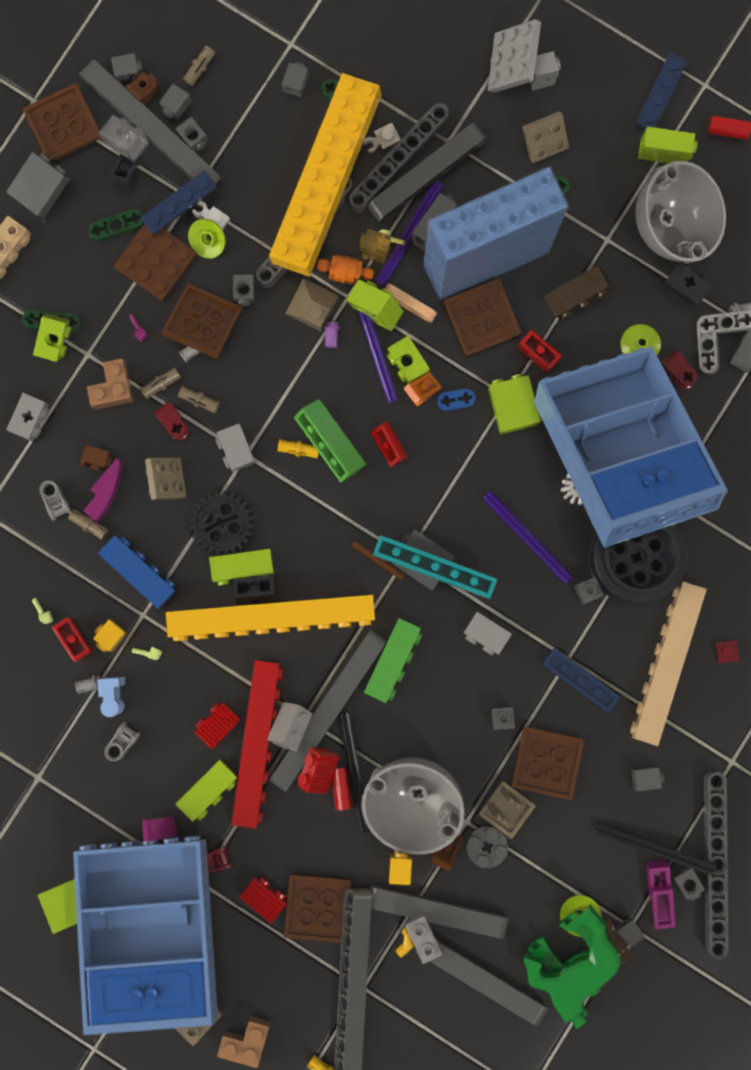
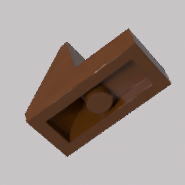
[430,835,463,872]

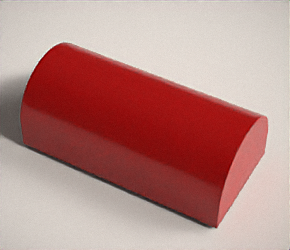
[707,116,751,140]
[371,422,408,467]
[332,766,353,810]

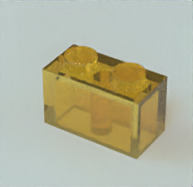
[359,229,391,264]

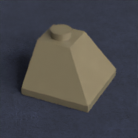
[285,278,339,332]

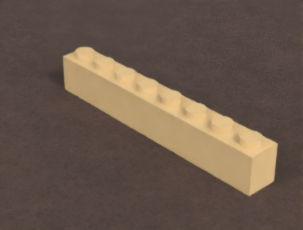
[630,582,707,746]

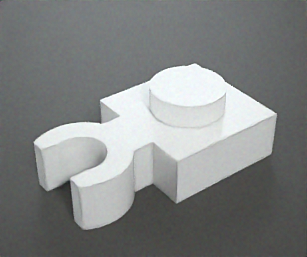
[363,123,401,154]
[192,201,230,230]

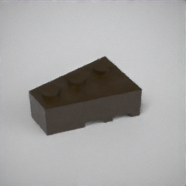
[544,265,614,319]

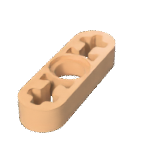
[384,284,437,323]

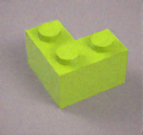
[346,280,404,332]

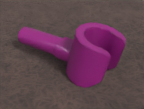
[129,314,147,342]

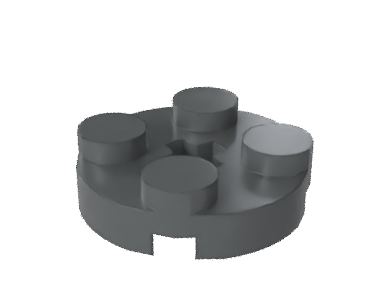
[466,826,508,868]

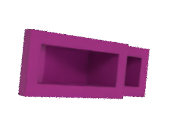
[83,459,123,522]
[142,816,177,842]
[646,860,675,929]

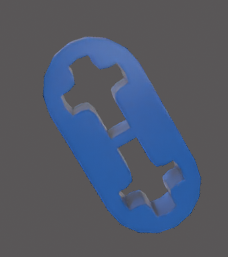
[437,389,476,411]

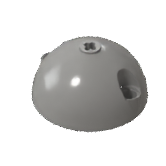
[635,161,726,264]
[362,757,464,854]

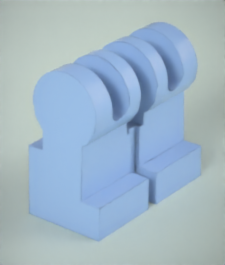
[98,677,125,717]

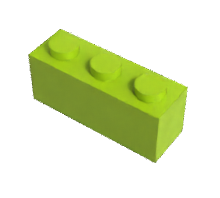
[209,549,275,586]
[175,759,238,822]

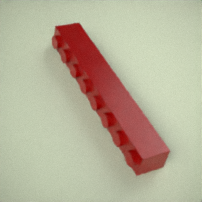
[232,660,283,828]

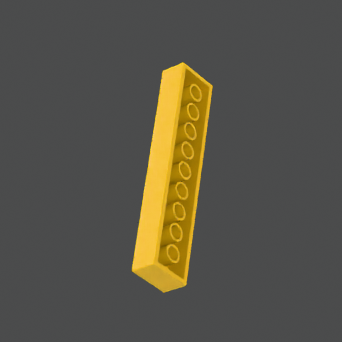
[269,73,382,277]
[166,595,375,641]

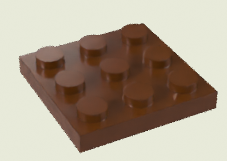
[22,83,103,162]
[113,224,198,302]
[443,279,522,357]
[162,283,243,359]
[511,726,584,800]
[284,874,352,943]

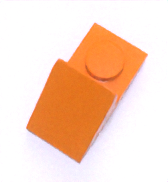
[404,372,442,406]

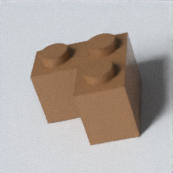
[87,358,134,410]
[217,1016,271,1068]

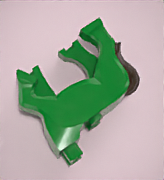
[524,904,631,1029]

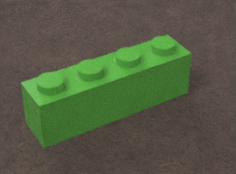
[294,399,366,483]
[364,618,423,703]

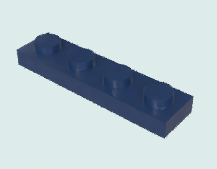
[635,53,688,130]
[141,170,218,236]
[541,648,620,713]

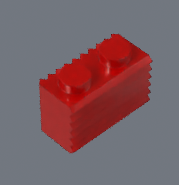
[518,329,562,373]
[52,617,94,662]
[194,702,242,749]
[298,747,339,794]
[239,876,287,923]

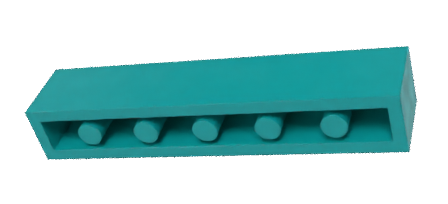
[373,535,497,599]

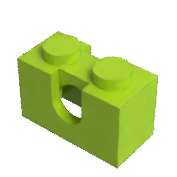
[33,313,71,362]
[386,336,430,384]

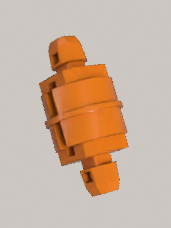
[317,255,374,284]

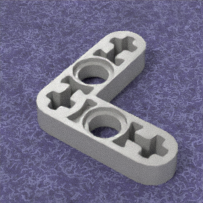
[697,311,751,375]

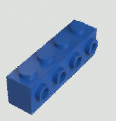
[98,535,177,610]

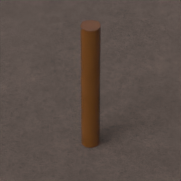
[351,540,405,580]

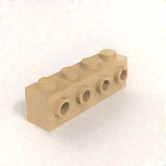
[0,216,31,279]

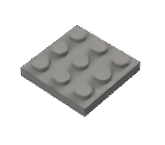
[487,19,541,93]

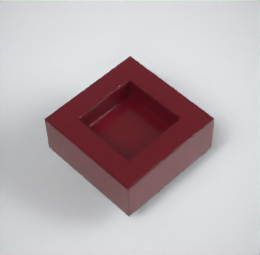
[715,640,739,663]

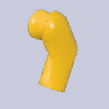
[395,927,414,958]

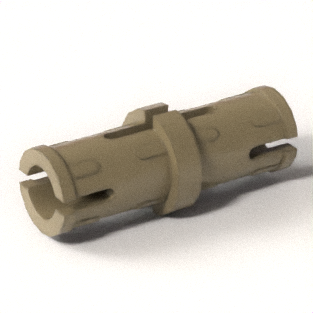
[183,46,216,86]
[140,367,181,399]
[178,386,220,414]
[68,509,109,540]

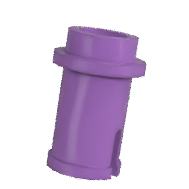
[324,322,340,348]

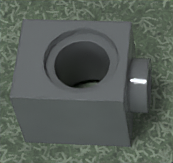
[111,53,143,83]
[282,62,309,97]
[159,84,191,120]
[176,117,208,152]
[233,275,255,306]
[574,577,604,604]
[491,707,515,730]
[631,766,664,791]
[671,866,705,901]
[614,917,645,948]

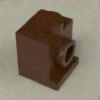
[126,72,159,105]
[80,445,114,471]

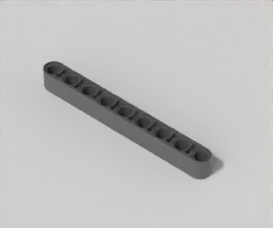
[79,59,221,184]
[269,629,388,792]
[704,771,728,959]
[334,888,372,1070]

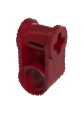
[660,350,697,389]
[153,401,189,440]
[207,846,232,873]

